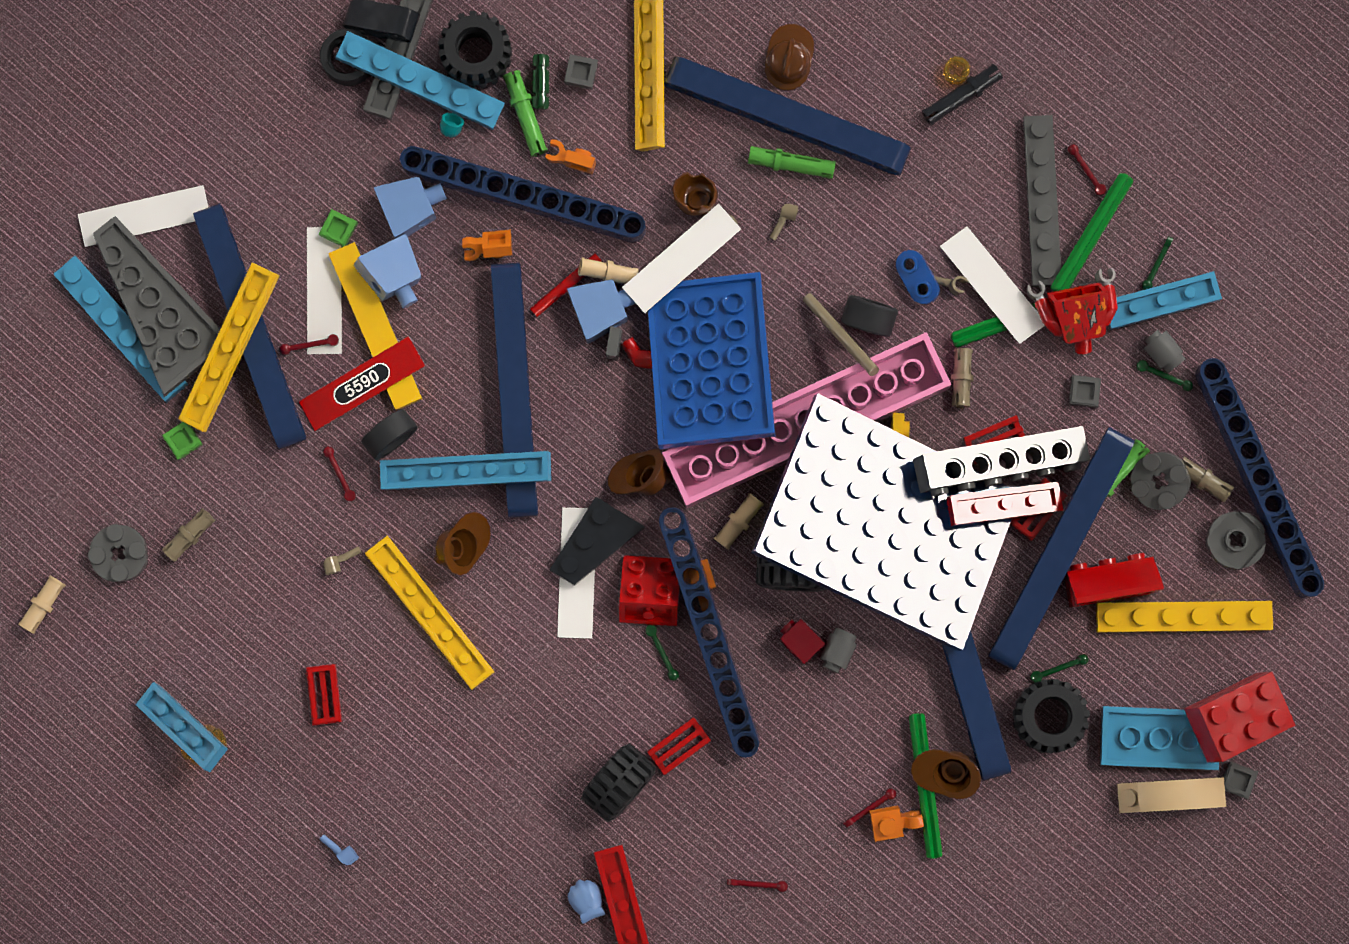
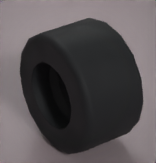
[841,295,898,337]

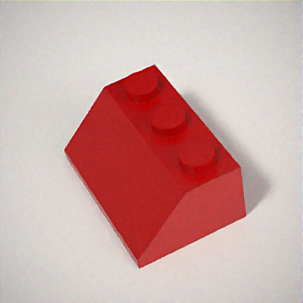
[1064,553,1164,608]

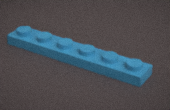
[335,31,505,130]
[54,256,188,403]
[380,451,551,490]

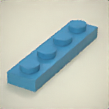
[1108,271,1222,330]
[136,682,228,772]

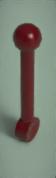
[1068,144,1106,196]
[279,334,339,355]
[323,446,356,502]
[843,788,896,828]
[726,879,788,892]

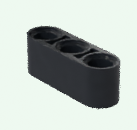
[342,0,420,43]

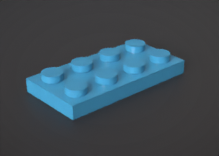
[1100,706,1219,770]

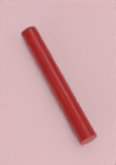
[530,253,602,317]

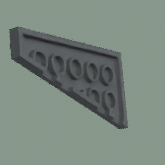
[93,216,220,397]

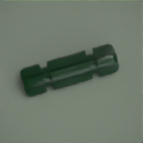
[532,54,549,110]

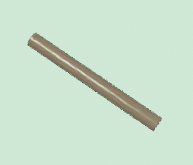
[803,293,879,376]

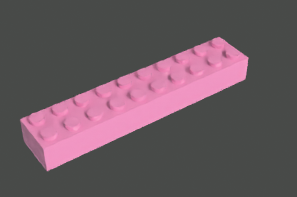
[662,332,951,509]

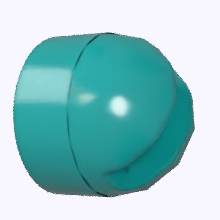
[440,113,464,138]

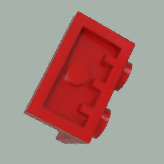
[619,555,679,626]

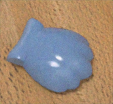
[568,880,606,924]

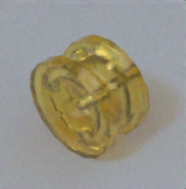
[943,56,970,85]

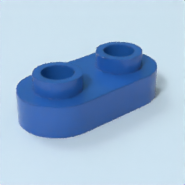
[896,250,940,304]

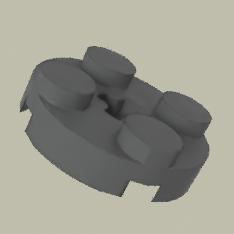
[1131,451,1191,510]
[1205,511,1266,570]
[88,524,148,582]

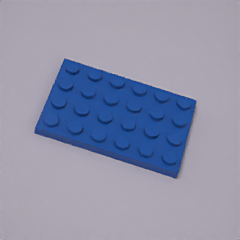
[648,272,776,449]

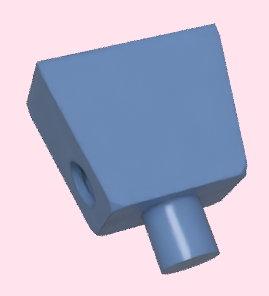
[374,177,447,239]
[354,234,421,308]
[567,280,636,344]

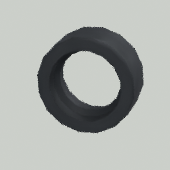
[320,29,370,86]
[361,409,418,460]

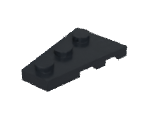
[550,497,645,586]

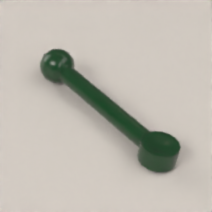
[1141,236,1174,290]
[1136,360,1193,391]
[646,625,679,681]
[1031,654,1089,682]

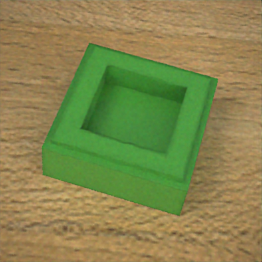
[319,209,358,247]
[162,422,203,460]

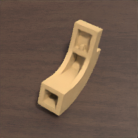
[1117,777,1226,813]

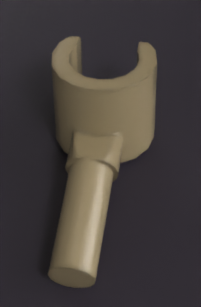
[769,204,798,241]
[934,276,968,295]
[323,547,362,575]

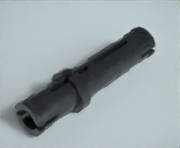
[922,64,1003,126]

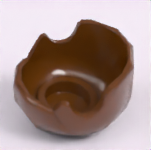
[672,172,718,216]

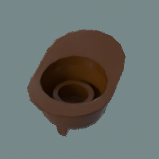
[765,24,814,90]
[608,449,673,496]
[434,512,491,575]
[911,749,981,799]

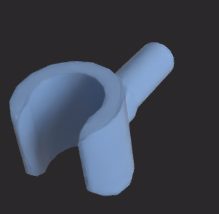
[320,835,359,865]

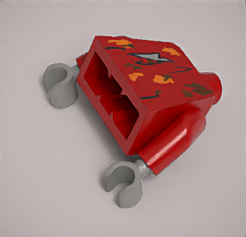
[1027,268,1118,354]

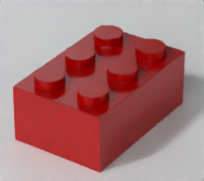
[1184,671,1296,763]

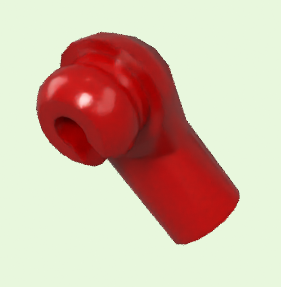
[621,337,652,369]

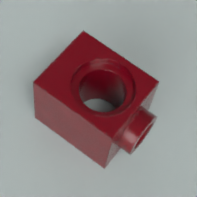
[779,619,825,665]

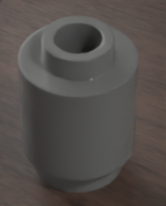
[1144,330,1186,373]
[819,628,857,673]

